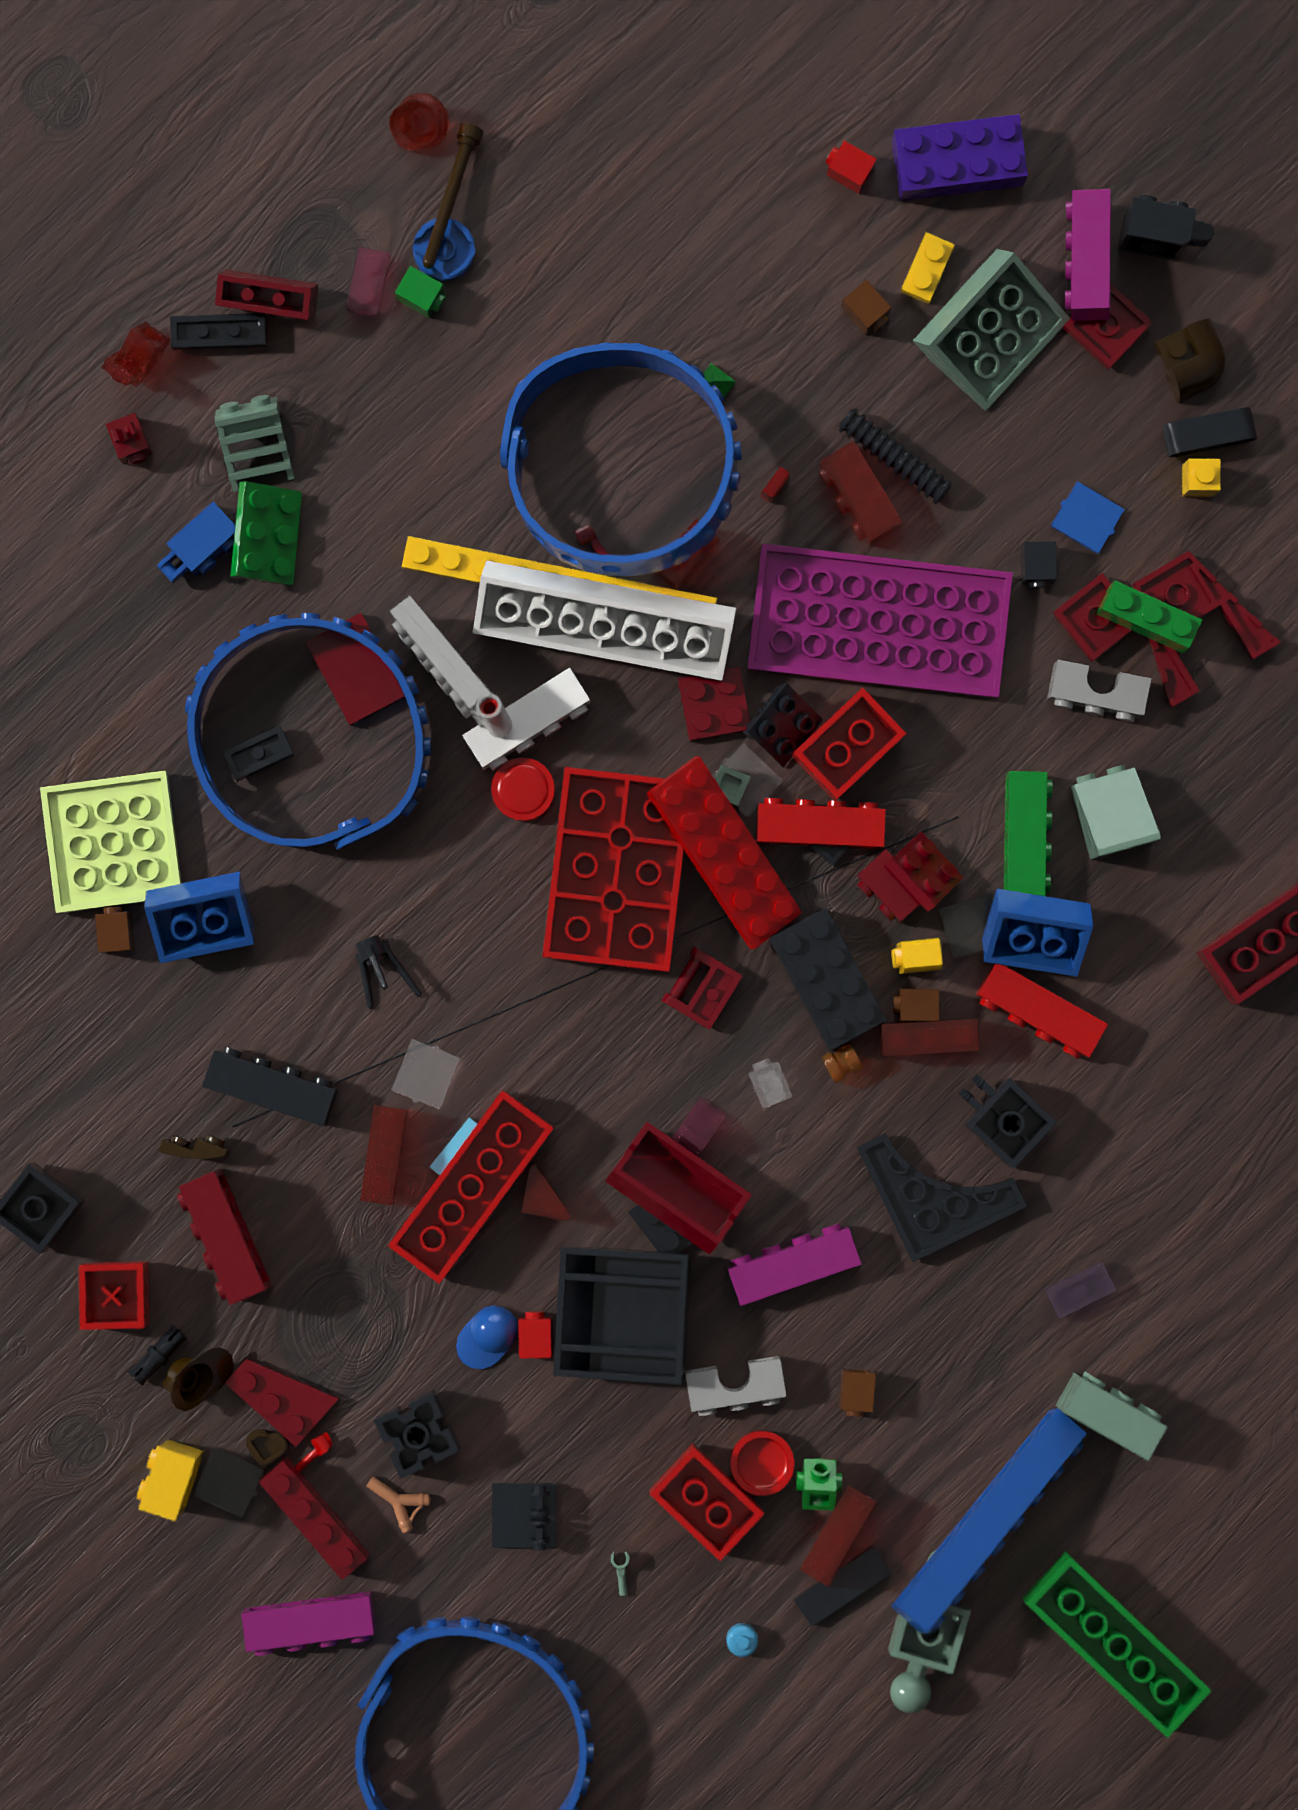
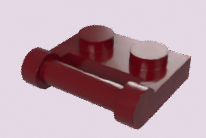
[661,947,742,1030]

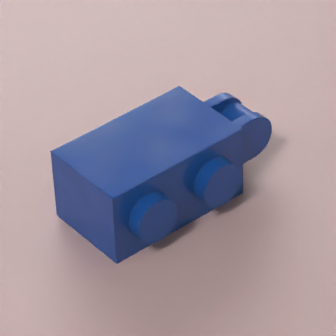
[157,502,235,583]

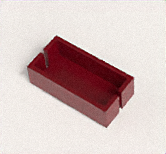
[605,1121,752,1255]

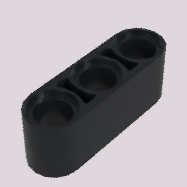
[1162,407,1257,458]

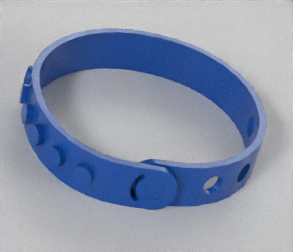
[500,343,742,576]
[185,613,432,850]
[355,1617,594,1810]

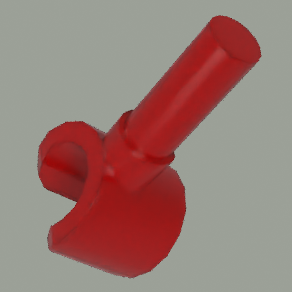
[295,1432,333,1472]

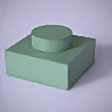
[715,765,750,807]

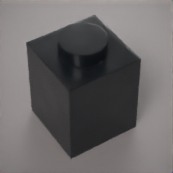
[1021,541,1057,589]

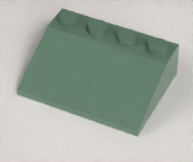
[913,249,1070,410]

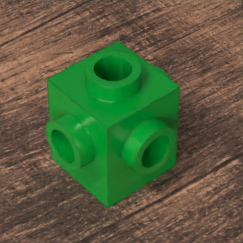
[796,1458,842,1511]

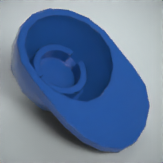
[456,1305,519,1369]

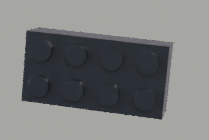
[768,908,886,1051]

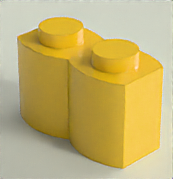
[891,938,942,974]

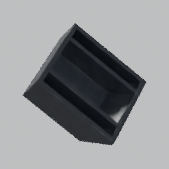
[553,1247,692,1385]

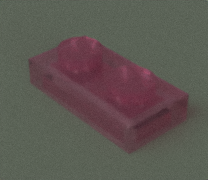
[346,247,391,317]

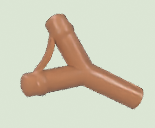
[366,1476,431,1533]

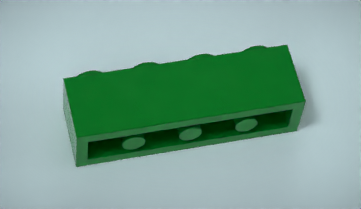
[1004,771,1053,896]

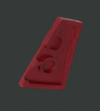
[225,1358,339,1447]

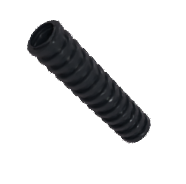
[838,408,952,504]

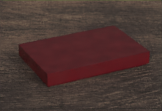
[306,613,406,726]

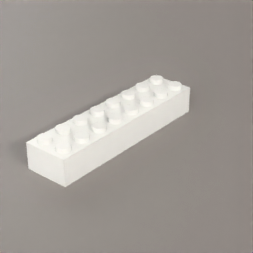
[473,560,736,681]

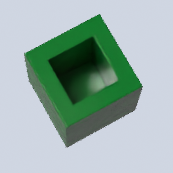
[395,266,446,318]

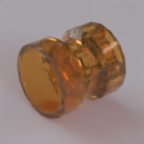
[820,1041,864,1084]

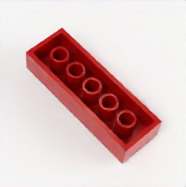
[388,1090,554,1284]

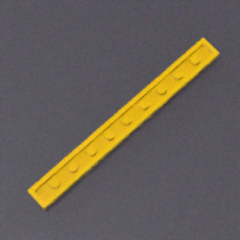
[402,536,717,604]

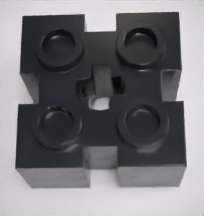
[373,1389,461,1479]

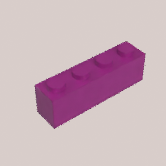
[1065,189,1111,321]
[727,1223,861,1306]
[241,1591,376,1656]

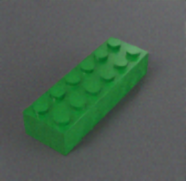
[1022,1551,1211,1738]

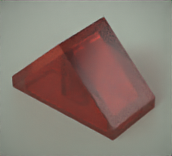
[521,1163,571,1221]

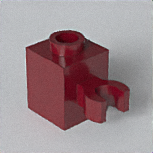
[106,412,153,466]

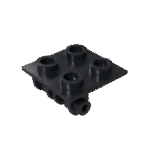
[743,682,823,768]
[492,1483,556,1551]

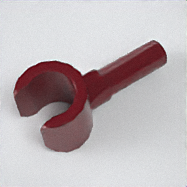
[575,525,609,555]

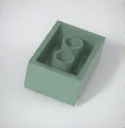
[1055,1372,1167,1461]

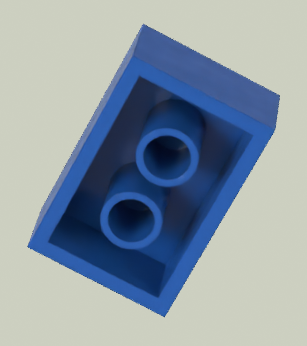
[144,871,255,963]
[982,889,1093,976]

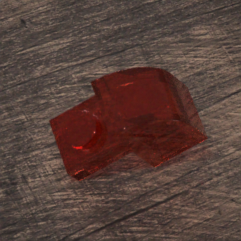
[101,321,171,387]

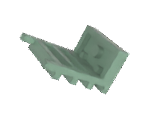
[215,395,294,492]

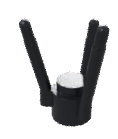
[355,935,422,1009]

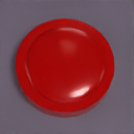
[491,757,555,822]
[730,1430,794,1496]

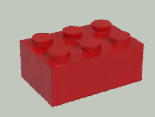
[792,688,907,801]
[649,1443,764,1561]

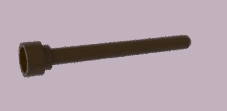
[423,123,484,269]

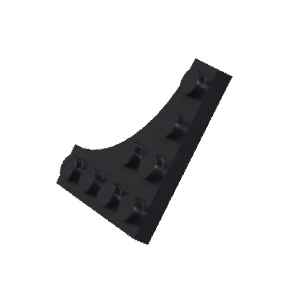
[856,1133,1027,1262]

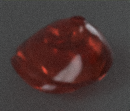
[389,93,449,151]

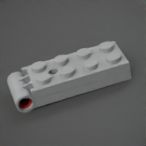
[390,596,512,738]

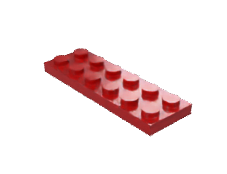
[647,756,802,949]

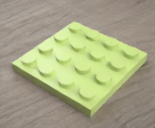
[40,771,182,913]

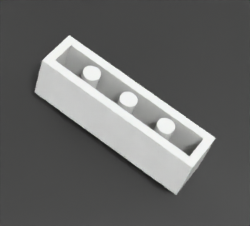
[462,668,590,771]

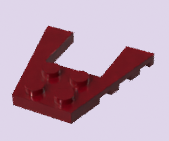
[1133,551,1281,708]

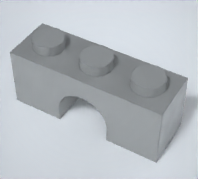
[1047,660,1151,722]
[685,1356,786,1416]

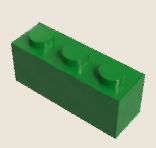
[1097,580,1202,653]

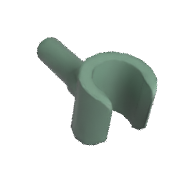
[610,1551,630,1596]

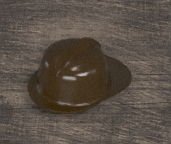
[162,1347,234,1411]

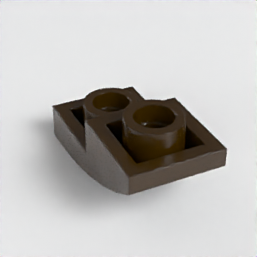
[158,1134,230,1159]

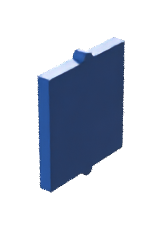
[1051,481,1125,554]

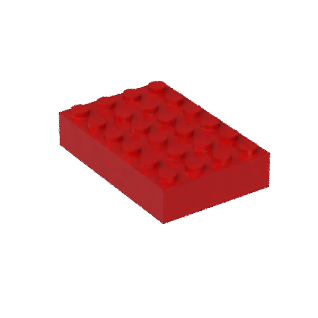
[542,767,684,973]

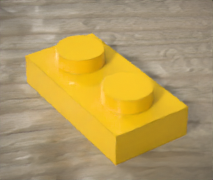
[900,232,955,304]

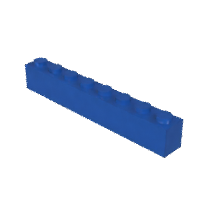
[891,1408,1087,1633]

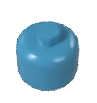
[726,1623,758,1657]

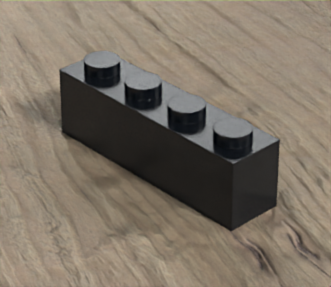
[202,1046,338,1126]

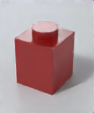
[825,140,877,194]
[519,1311,552,1358]

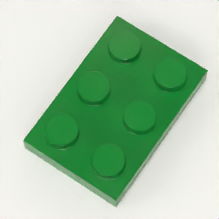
[231,481,302,586]

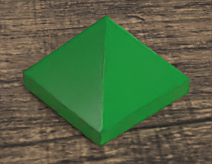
[703,363,736,398]

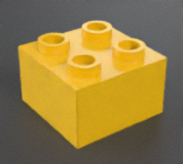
[136,1439,204,1521]

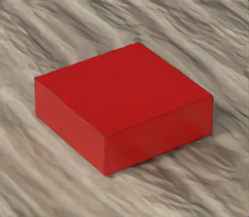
[761,466,790,503]

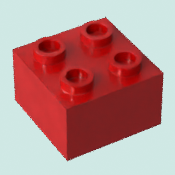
[79,1261,150,1330]

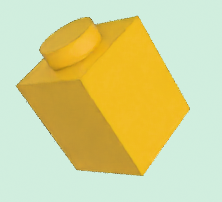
[1182,459,1220,497]

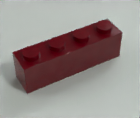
[259,1457,370,1580]

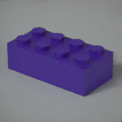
[892,114,1028,201]

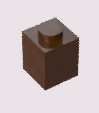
[841,279,891,335]
[95,906,135,954]
[892,989,939,1021]
[839,1368,876,1417]

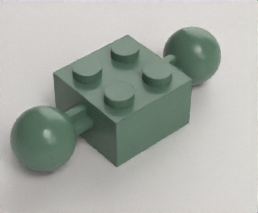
[888,1549,971,1713]

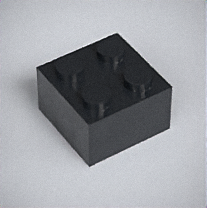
[0,1163,85,1254]

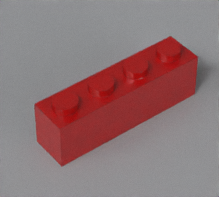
[755,798,886,849]
[975,963,1108,1060]

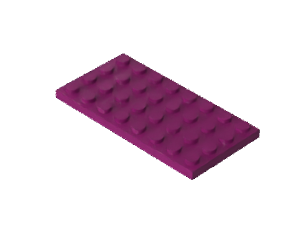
[747,544,1013,699]

